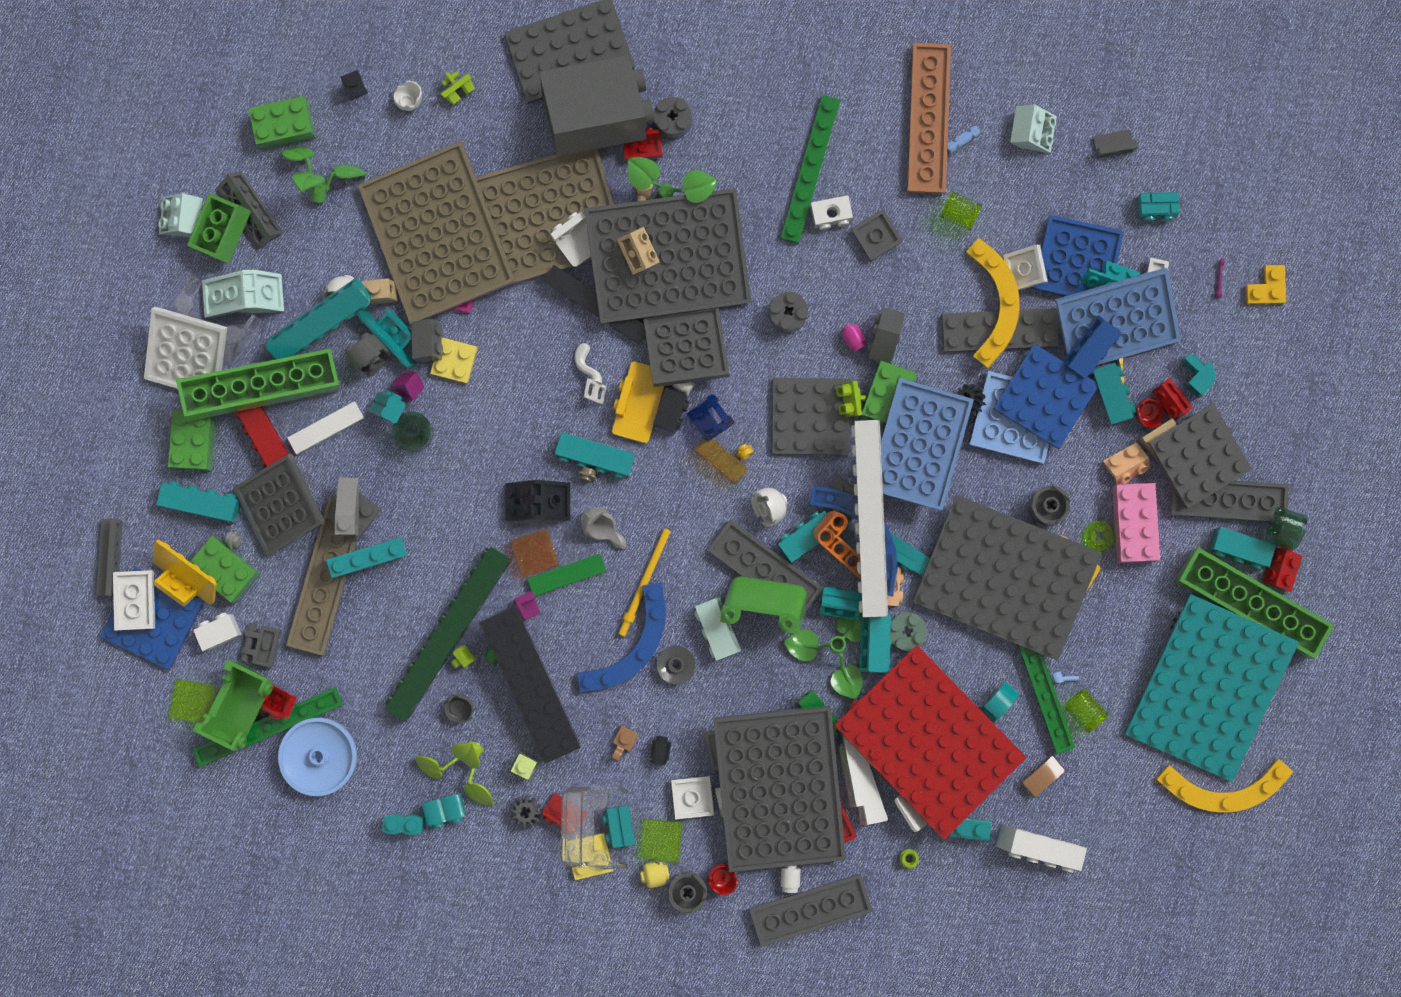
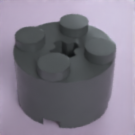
[654,97,692,140]
[769,292,808,333]
[345,333,391,378]
[1028,486,1071,526]
[668,871,707,913]

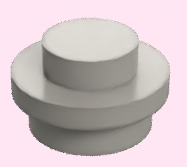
[225,531,242,550]

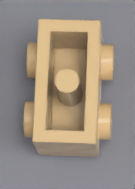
[617,227,659,274]

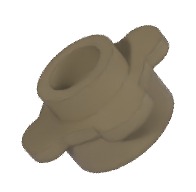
[578,467,596,483]

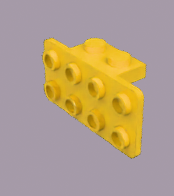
[612,361,664,443]
[152,539,217,607]

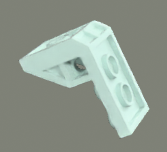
[202,270,284,318]

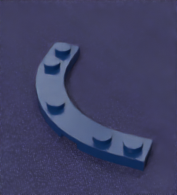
[810,486,898,597]
[577,582,665,693]

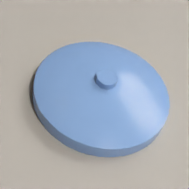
[278,718,357,796]

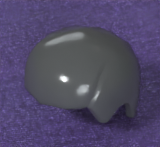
[444,694,474,724]

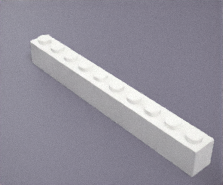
[851,420,888,617]

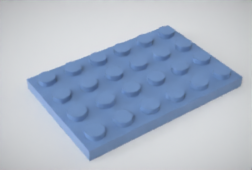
[1055,268,1181,365]
[881,378,974,511]

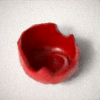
[1135,398,1165,428]
[707,864,738,896]

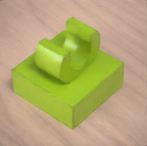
[451,645,477,668]

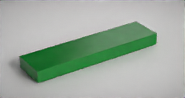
[527,553,606,596]

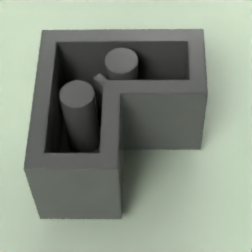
[867,307,905,364]

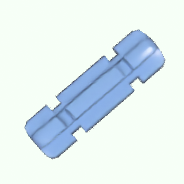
[947,126,980,153]

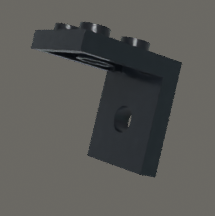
[505,480,571,522]

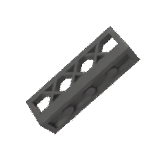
[217,171,283,249]
[96,519,123,597]

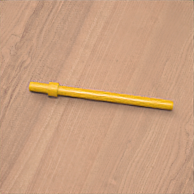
[618,528,671,637]

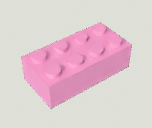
[1112,483,1160,563]

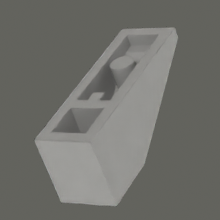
[335,478,359,536]

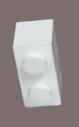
[193,612,242,651]

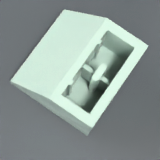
[1010,104,1057,153]
[158,193,203,237]

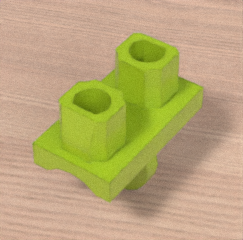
[440,71,475,105]
[836,381,867,417]

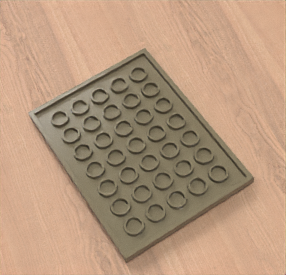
[358,141,516,324]
[476,149,613,287]

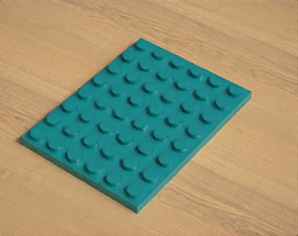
[1124,594,1299,782]

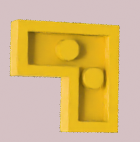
[1246,265,1286,305]

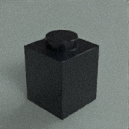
[340,70,368,100]

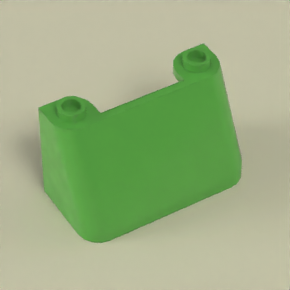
[720,576,807,634]
[192,659,273,751]

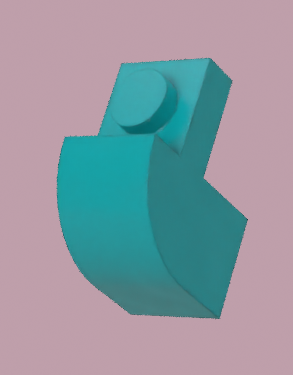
[1180,353,1216,398]
[979,681,1019,723]

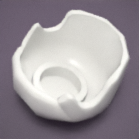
[393,80,422,111]

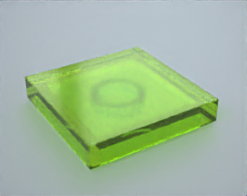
[169,679,216,723]
[640,819,683,862]

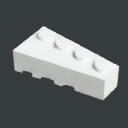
[996,824,1087,873]

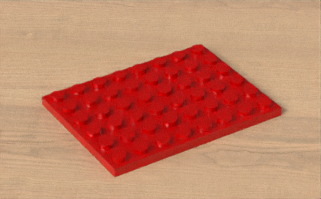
[834,645,1027,840]

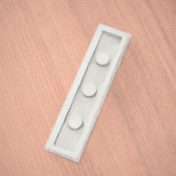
[287,401,365,455]

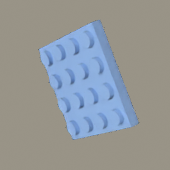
[969,371,1049,464]

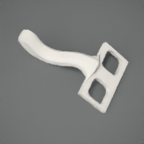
[575,343,607,405]

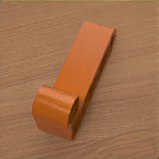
[813,510,861,580]

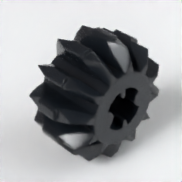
[958,384,987,416]

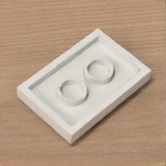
[113,570,155,630]

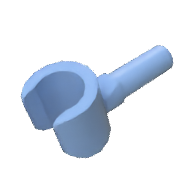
[1050,671,1079,683]

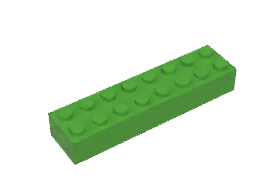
[176,348,339,422]
[1174,547,1334,659]

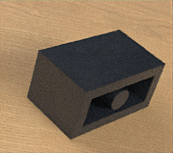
[653,388,690,433]

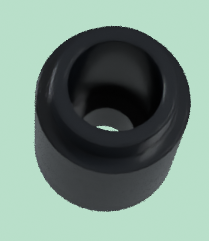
[650,736,671,765]

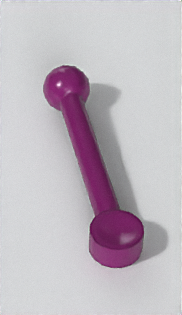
[1215,259,1224,298]

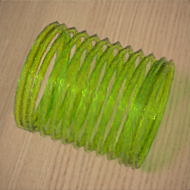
[940,190,983,231]
[1064,688,1109,733]

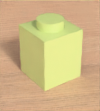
[511,753,539,780]

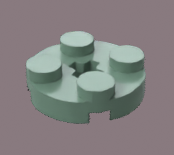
[890,612,927,651]

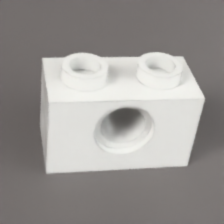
[810,195,853,230]

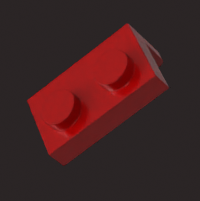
[623,128,663,162]
[1151,378,1193,421]
[1262,547,1302,592]
[259,684,297,720]

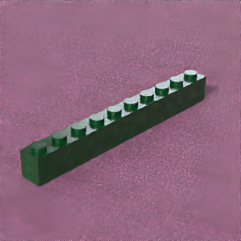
[385,547,512,722]

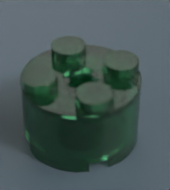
[392,411,434,452]
[1266,507,1307,551]

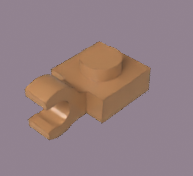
[612,726,639,761]

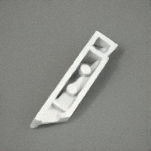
[839,734,888,825]

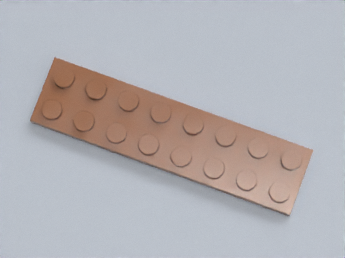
[907,43,951,194]

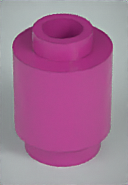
[841,323,867,353]

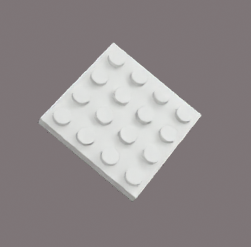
[144,307,227,389]

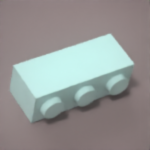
[695,597,741,661]

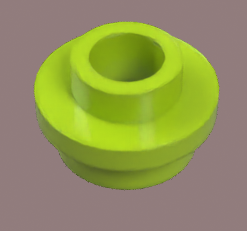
[899,849,919,869]

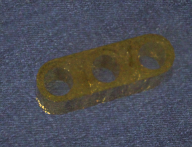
[694,434,749,484]

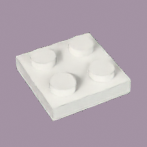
[1003,244,1048,291]
[671,776,714,819]

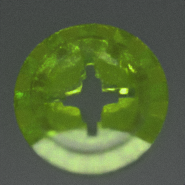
[1084,521,1115,551]

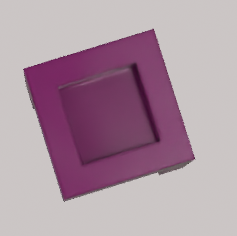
[390,372,424,401]
[514,591,540,621]

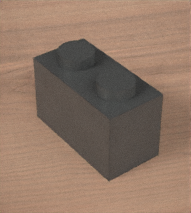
[411,319,443,363]

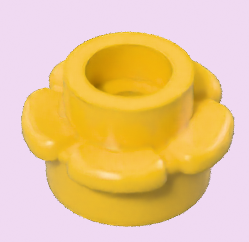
[736,444,754,461]

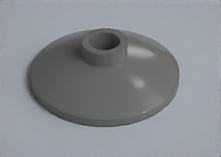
[657,646,695,684]

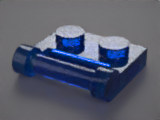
[686,394,734,442]

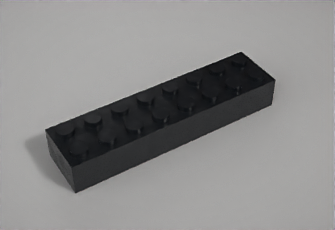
[480,604,581,764]

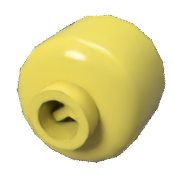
[640,861,669,888]

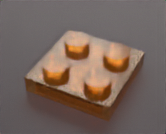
[511,528,560,577]

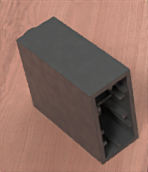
[539,55,654,156]

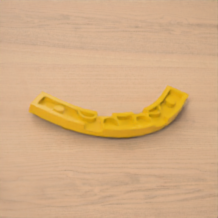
[966,238,1020,369]
[1156,759,1293,812]

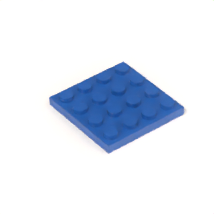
[1033,215,1124,296]
[993,344,1098,449]
[100,567,204,670]

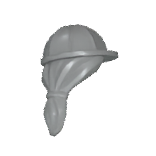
[581,507,626,549]

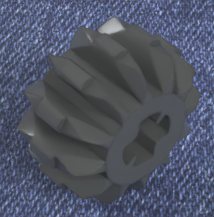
[509,795,542,829]

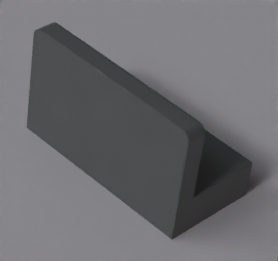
[1093,130,1138,159]

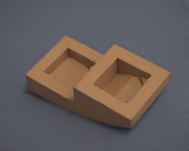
[1021,756,1065,798]

